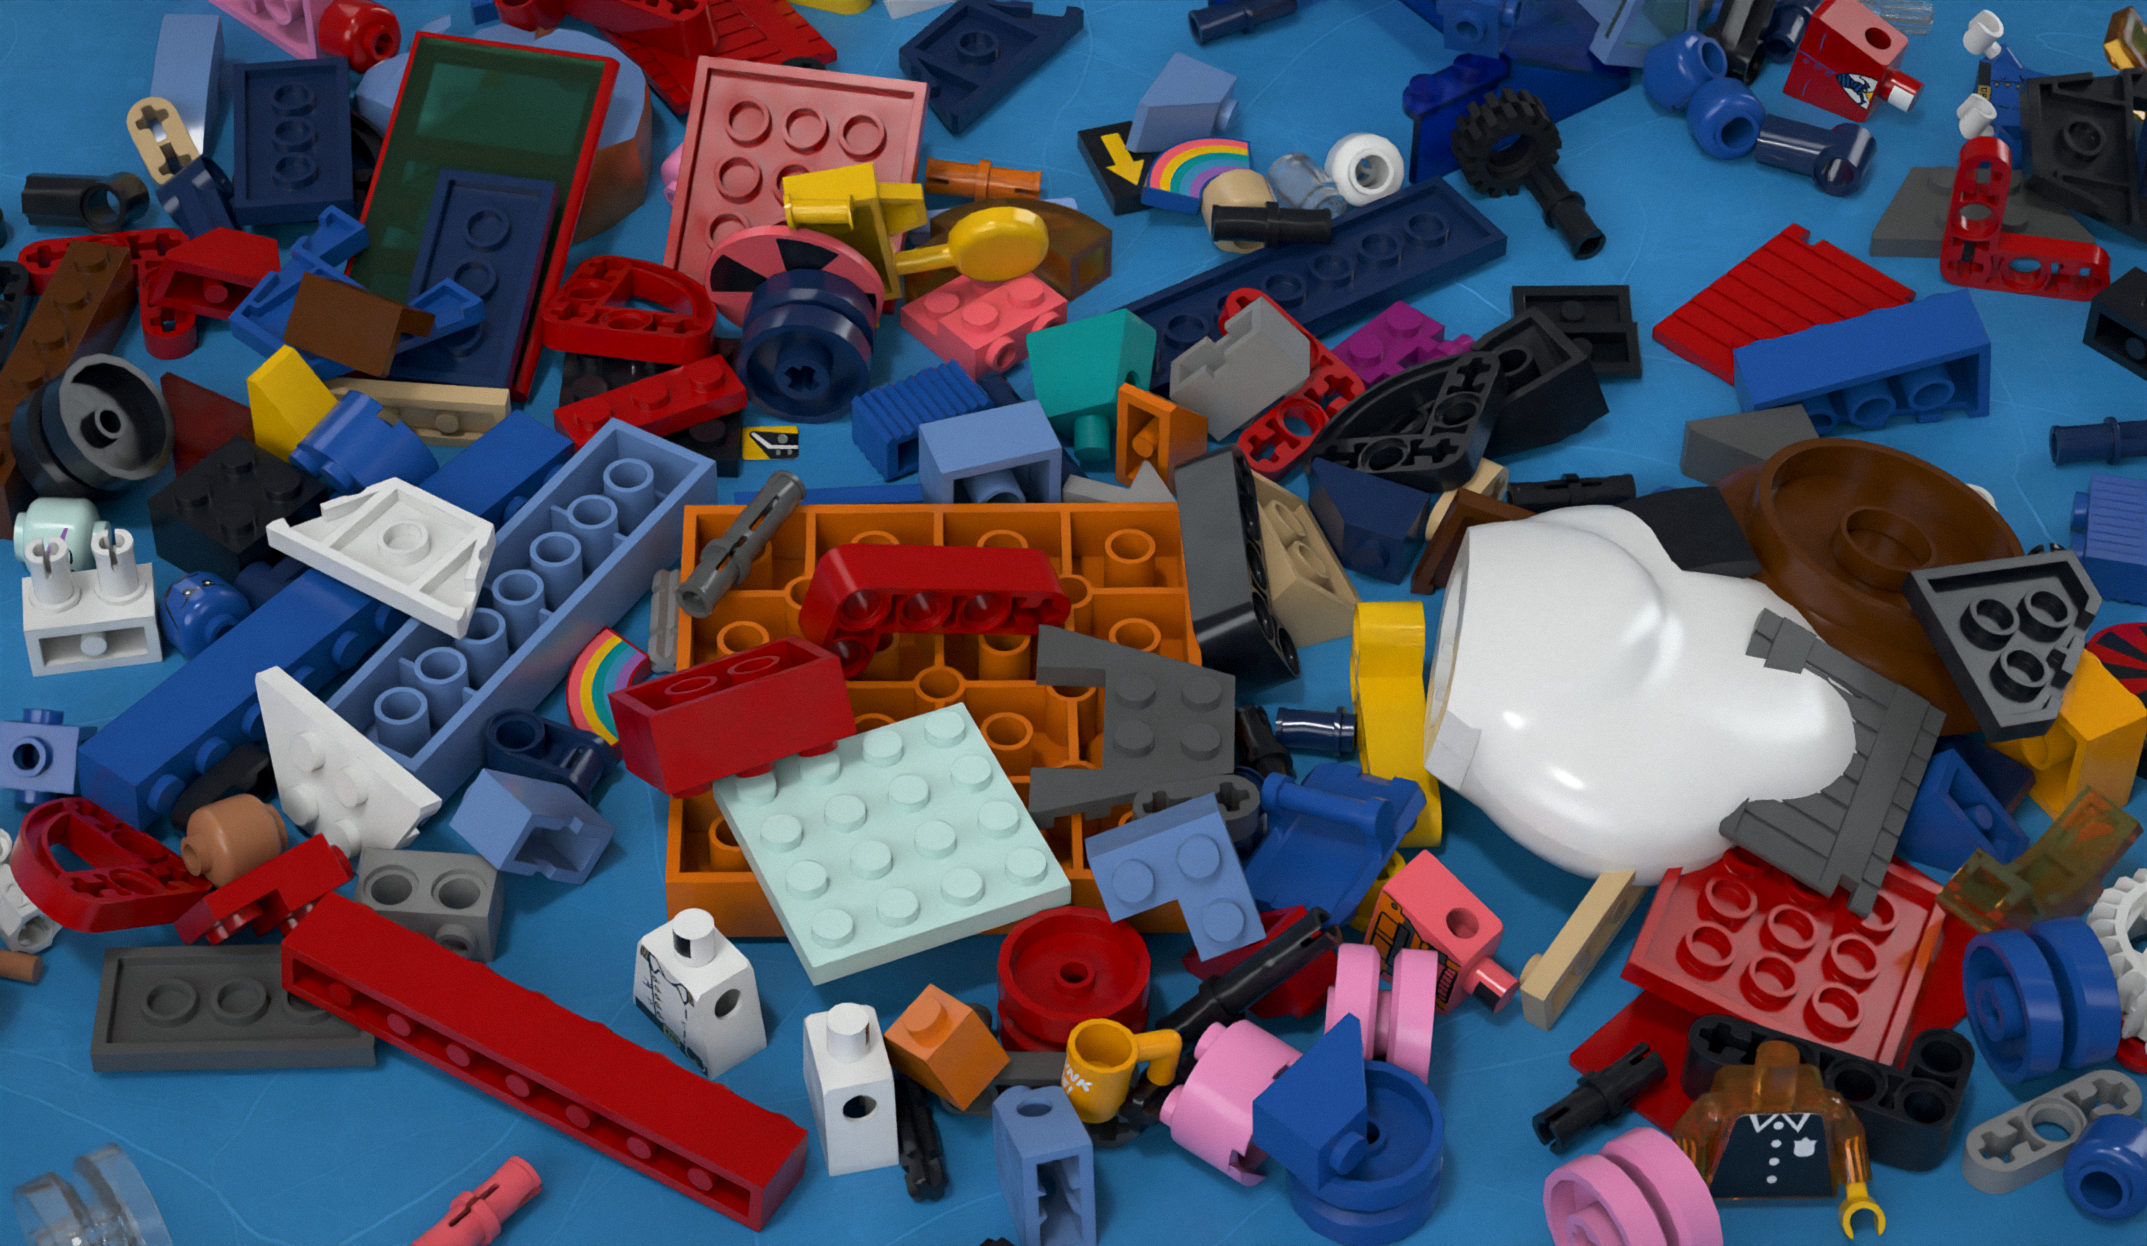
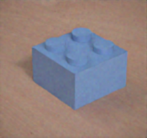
[918,399,1062,504]

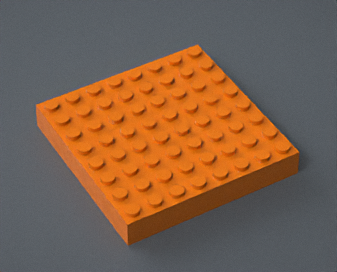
[665,502,1202,937]

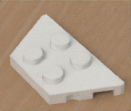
[266,477,496,640]
[255,666,442,875]

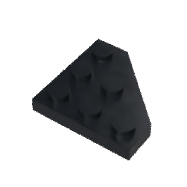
[1900,549,2103,744]

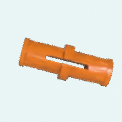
[924,157,1043,205]

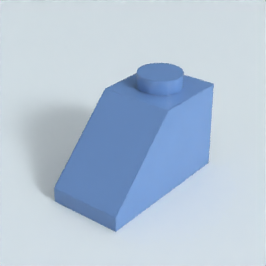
[1125,51,1239,153]

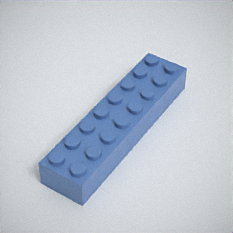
[325,417,718,827]

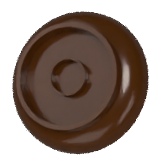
[1707,438,2025,736]

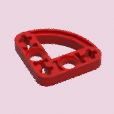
[541,255,717,365]
[10,797,213,933]

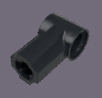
[1703,0,1778,87]
[21,172,150,234]

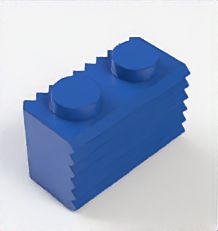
[851,359,994,481]
[2069,472,2147,607]

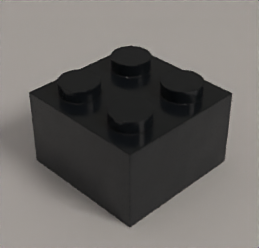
[147,434,330,586]

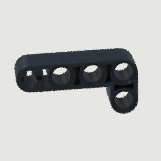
[1174,443,1301,699]
[1680,1013,1975,1172]

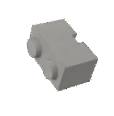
[1169,296,1310,442]

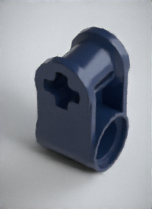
[485,708,617,806]

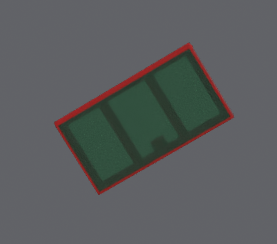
[341,31,620,402]

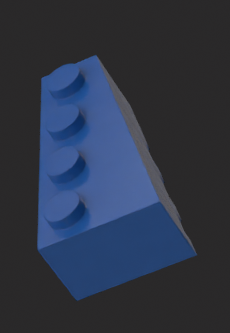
[1733,288,1991,434]

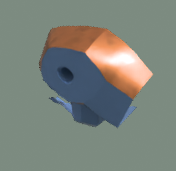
[352,14,652,244]

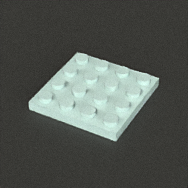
[712,702,1071,986]

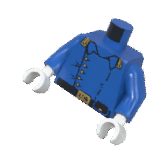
[1956,10,2053,170]

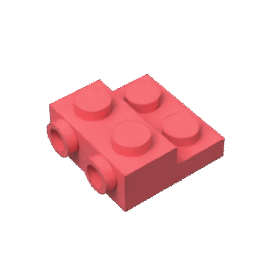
[900,272,1067,383]

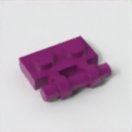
[1331,300,1475,390]

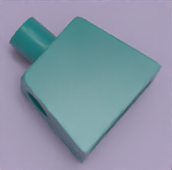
[1026,308,1156,462]

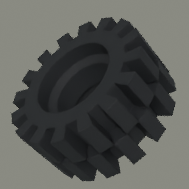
[1449,88,1562,198]

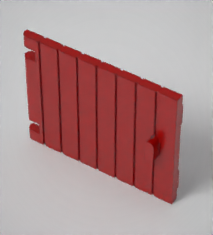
[592,0,837,115]
[1652,223,1916,387]

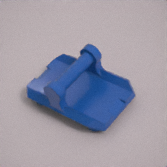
[1243,763,1427,928]

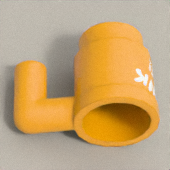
[1061,1019,1182,1123]

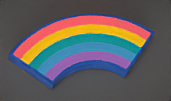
[1140,137,1252,216]

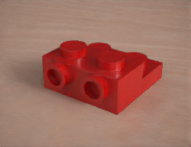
[173,832,354,946]

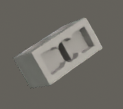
[353,848,505,962]

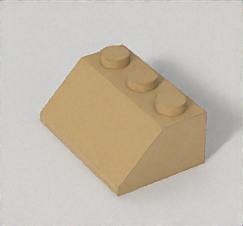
[1251,469,1363,649]

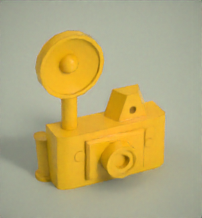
[782,162,1049,329]

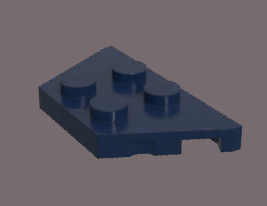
[899,0,1084,134]

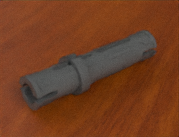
[675,470,806,619]

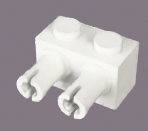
[22,529,163,677]

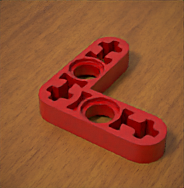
[1939,136,2111,302]
[17,228,199,360]
[1218,288,1366,483]

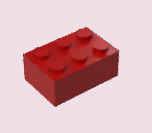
[607,634,858,799]

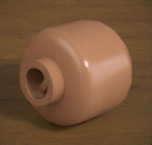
[180,793,288,889]

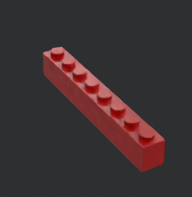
[281,890,808,1233]

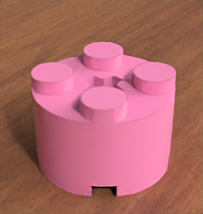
[1160,1020,1303,1187]

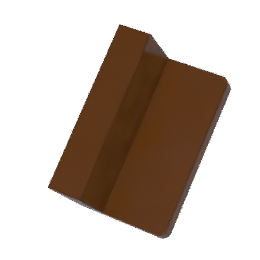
[284,271,436,378]

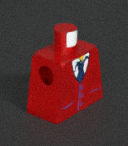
[1782,0,1925,123]

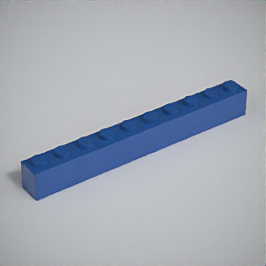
[76,409,574,832]

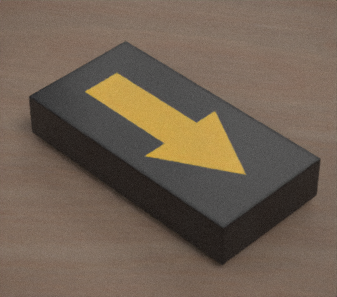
[1077,121,1155,215]

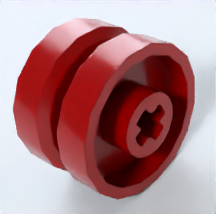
[997,906,1151,1052]

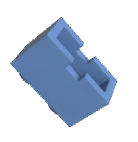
[449,768,616,885]

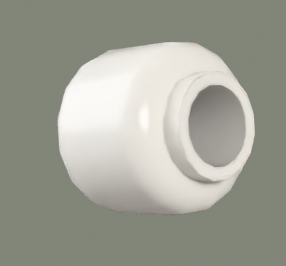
[1324,132,1404,207]

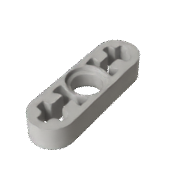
[1961,1069,2142,1195]

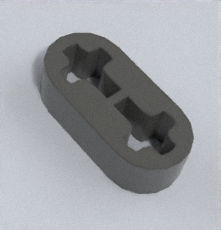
[1132,775,1260,842]

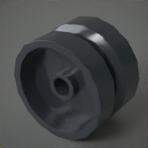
[10,353,175,510]

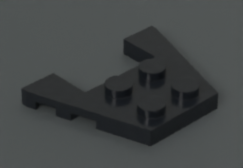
[2019,67,2147,244]

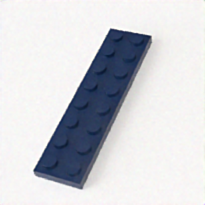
[1107,175,1508,400]

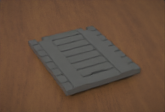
[1719,608,1947,919]

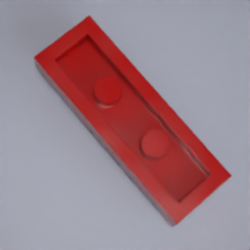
[553,354,747,455]

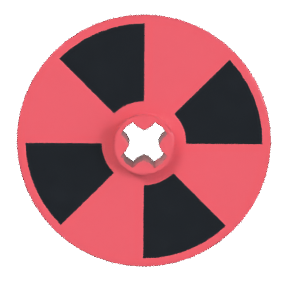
[704,225,884,330]

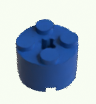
[288,390,440,500]

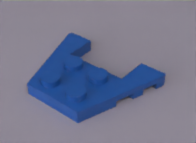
[228,205,487,382]

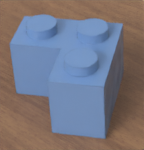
[1085,791,1267,962]

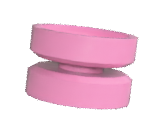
[1324,942,1438,1085]
[1543,1127,1724,1246]

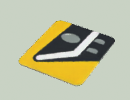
[742,426,799,460]

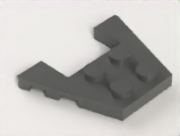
[1028,625,1235,830]

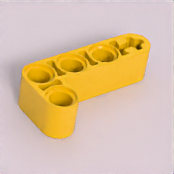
[1350,600,1442,848]

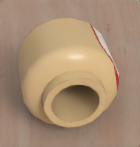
[1200,169,1277,254]

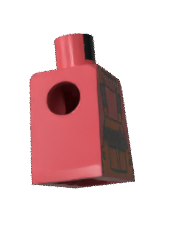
[1363,849,1520,1015]

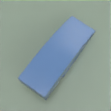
[145,14,225,173]

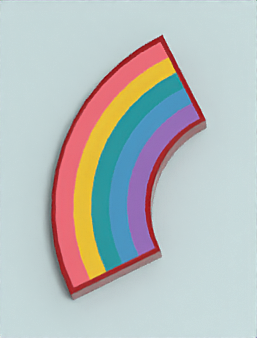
[566,626,652,761]

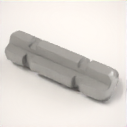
[648,569,681,674]

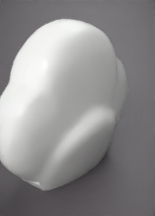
[1423,505,1857,887]

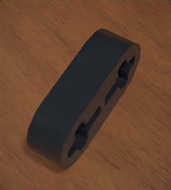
[171,742,278,837]

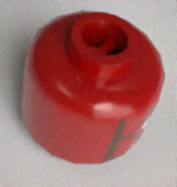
[317,0,402,75]

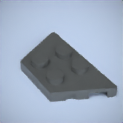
[1869,166,2096,260]

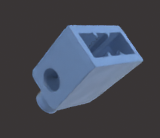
[992,1085,1097,1246]

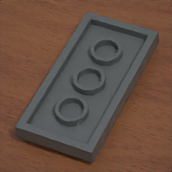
[90,944,379,1072]

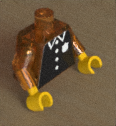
[1672,1040,1886,1240]

